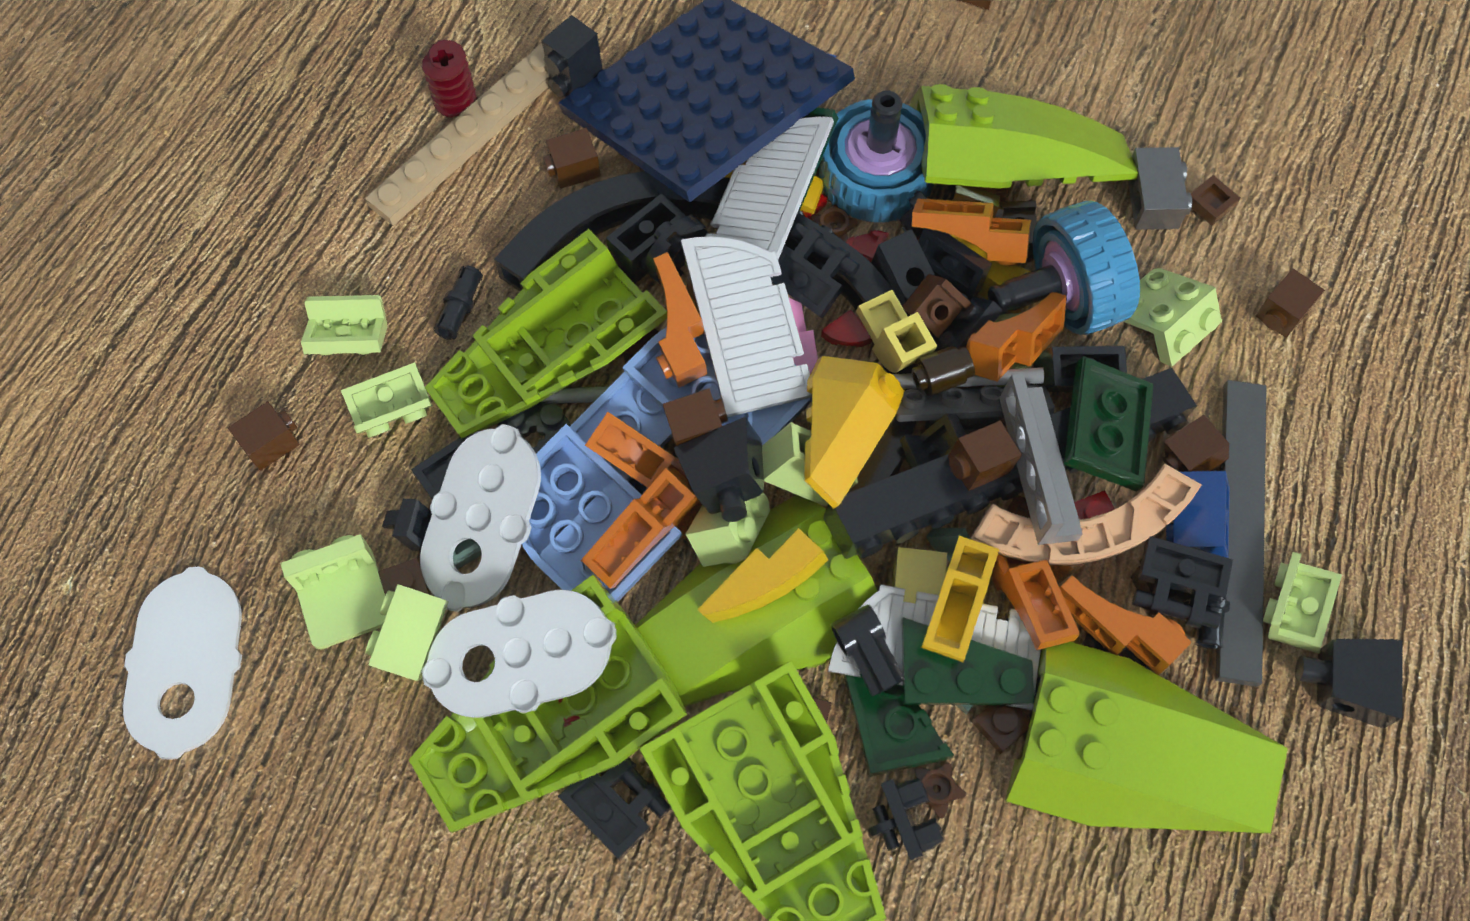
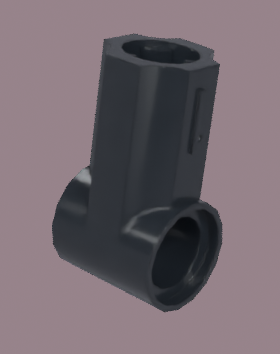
[830,604,905,697]

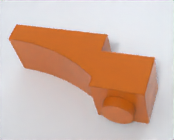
[912,199,1031,266]
[653,252,707,388]
[966,292,1067,382]
[585,412,688,488]
[581,468,699,589]
[991,554,1080,651]
[1060,576,1192,675]

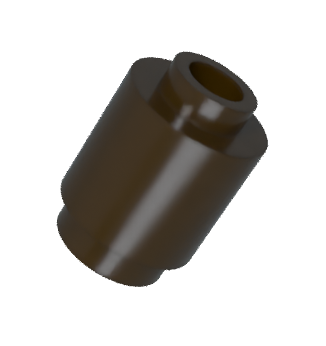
[911,346,975,396]

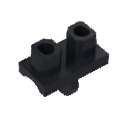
[867,778,946,862]

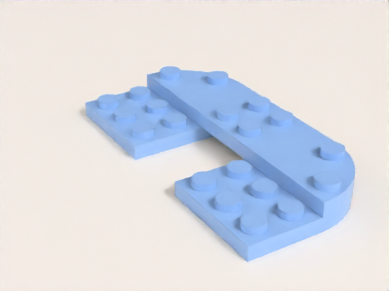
[522,327,812,602]

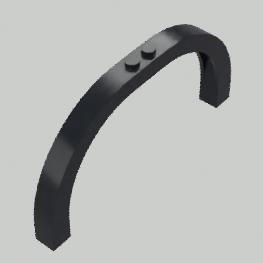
[494,171,918,493]

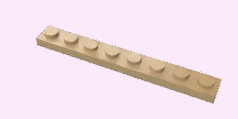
[365,43,549,226]

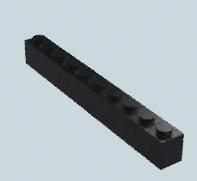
[823,368,1197,559]

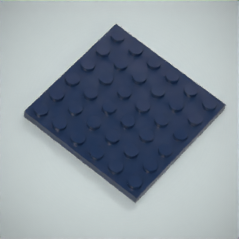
[558,0,855,202]

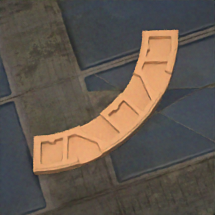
[971,464,1202,565]

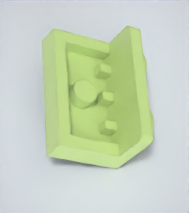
[301,295,388,355]
[341,363,433,438]
[1263,552,1342,653]

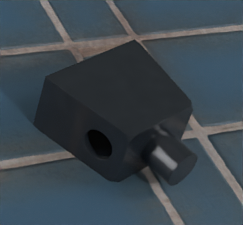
[871,229,935,305]
[674,417,764,522]
[1295,639,1403,728]

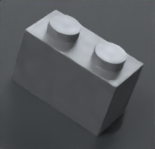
[1128,147,1192,230]

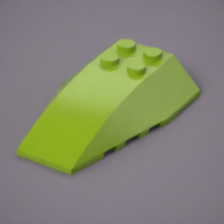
[910,84,1138,188]
[425,229,667,438]
[635,495,878,707]
[409,575,687,833]
[1005,642,1288,833]
[639,661,887,921]

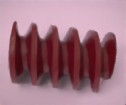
[422,40,478,117]

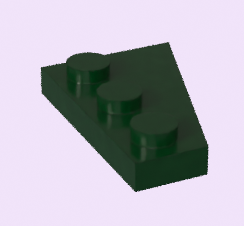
[901,617,1035,705]
[843,674,954,777]

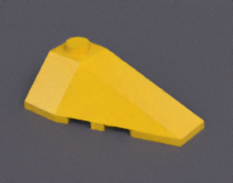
[804,356,905,509]

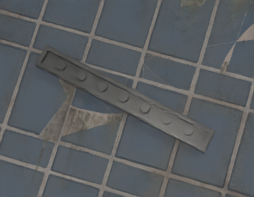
[1215,380,1266,687]

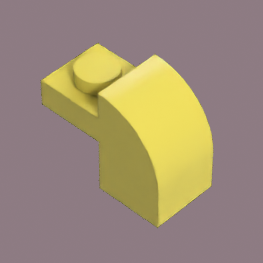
[856,290,937,373]

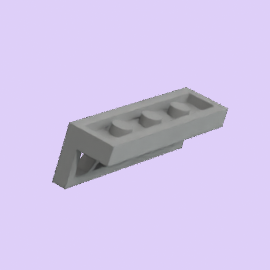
[999,373,1083,545]

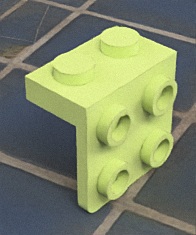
[1123,268,1222,367]
[280,534,386,650]

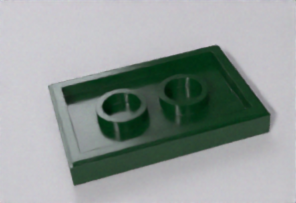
[1064,356,1154,492]

